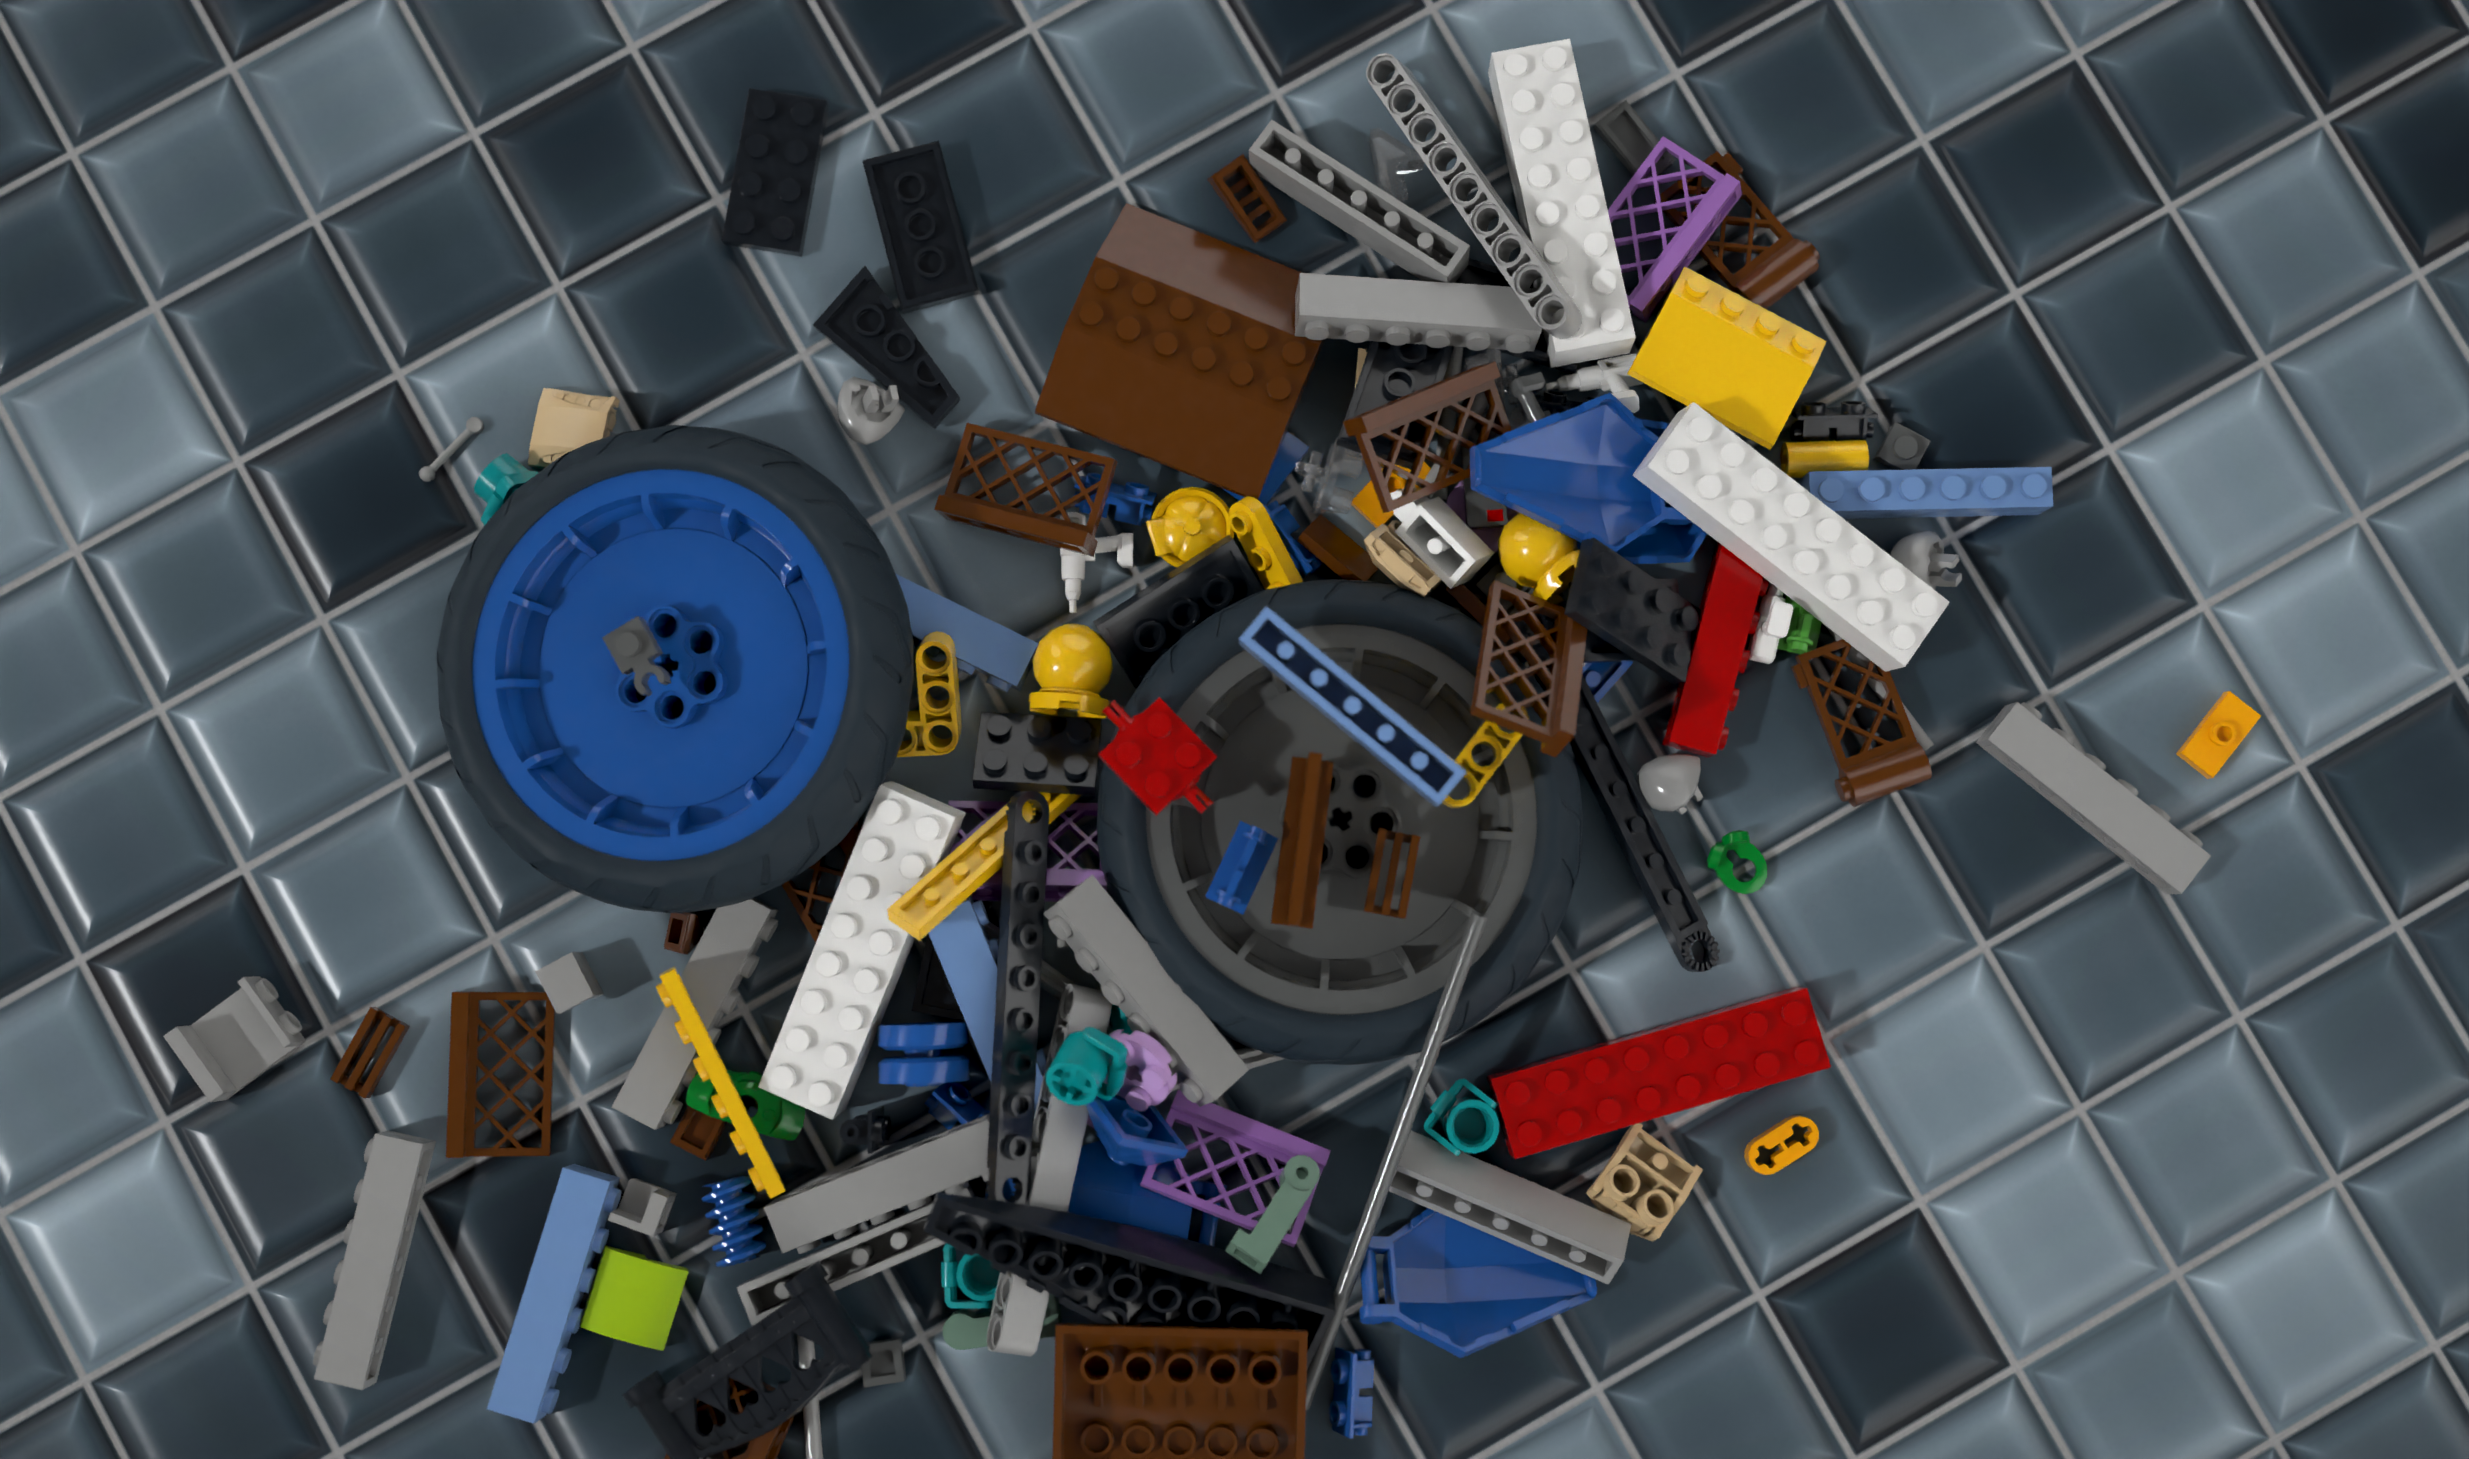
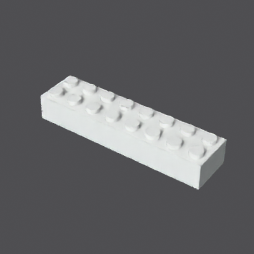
[1488,39,1636,368]
[1633,402,1950,672]
[758,781,966,1120]

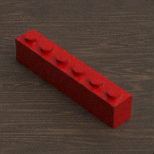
[1662,541,1769,758]

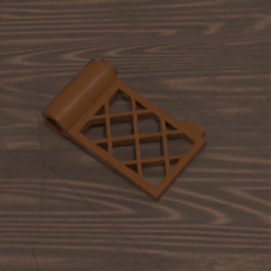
[1655,151,1820,309]
[1791,639,1932,807]

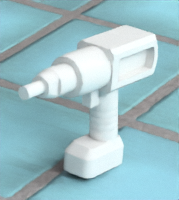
[1545,353,1643,413]
[1060,512,1134,613]
[1747,583,1793,664]

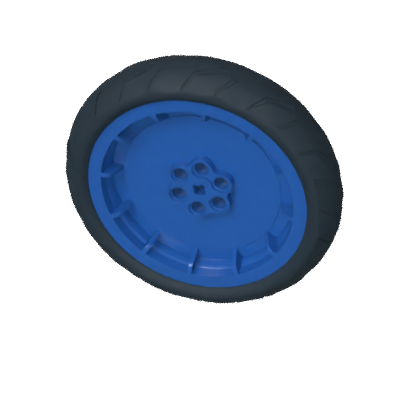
[437,425,914,913]

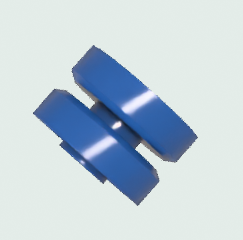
[878,1021,970,1087]

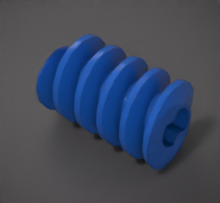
[701,1176,766,1267]

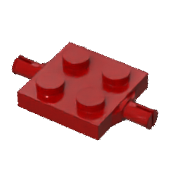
[1098,697,1217,816]

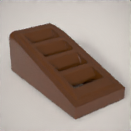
[1207,154,1287,244]

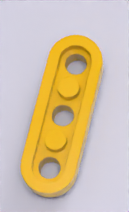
[1229,496,1303,590]

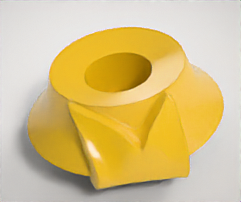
[1146,487,1234,568]

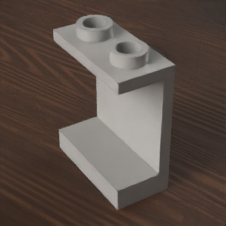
[163,976,306,1102]

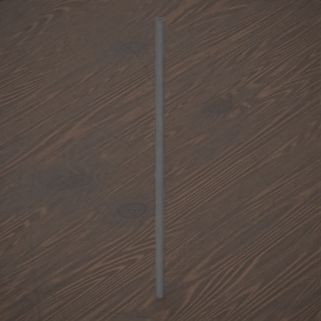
[1306,911,1488,1410]

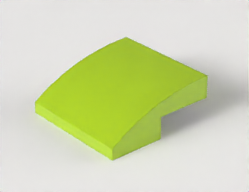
[580,1246,689,1351]

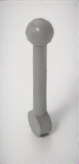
[419,417,484,482]

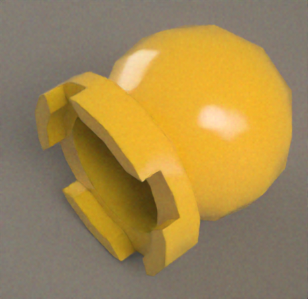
[1498,513,1580,605]
[1028,624,1113,719]

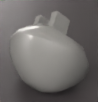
[837,377,905,445]
[1891,531,1962,590]
[1635,754,1703,814]

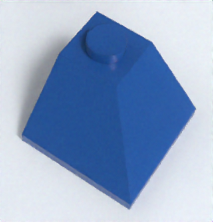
[1086,1095,1188,1166]

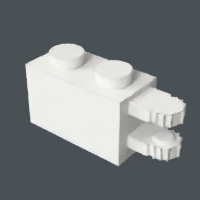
[1390,487,1494,589]

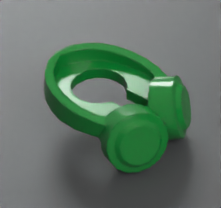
[1707,830,1767,894]

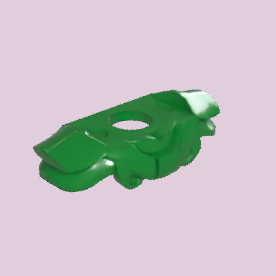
[686,1070,805,1140]

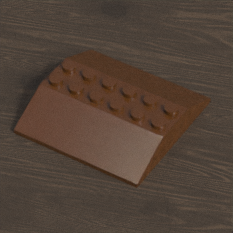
[1035,203,1325,500]
[1052,1323,1308,1459]

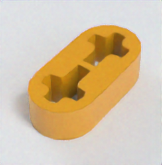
[1744,1115,1819,1175]

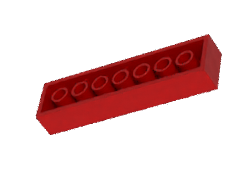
[1487,987,1831,1159]

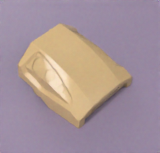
[528,388,620,469]
[1364,520,1442,597]
[1586,1123,1703,1242]

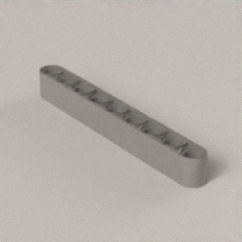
[1366,53,1582,339]
[987,984,1112,1357]

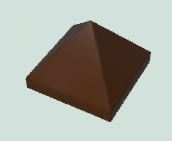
[664,912,703,955]

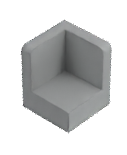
[535,952,604,1014]
[608,1178,677,1237]

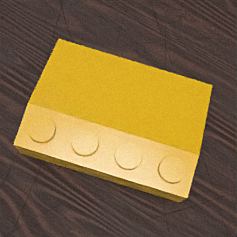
[1627,266,1827,450]

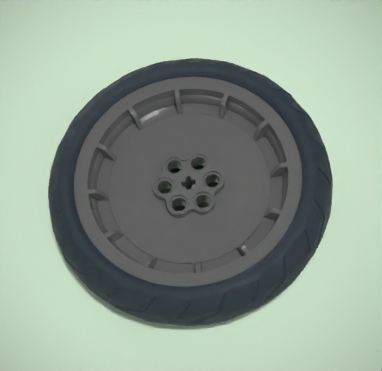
[1097,579,1583,1065]

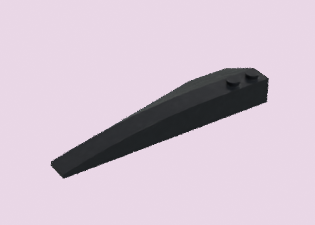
[924,1193,1336,1369]

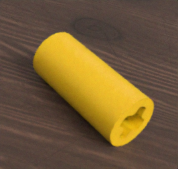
[1781,440,1869,478]

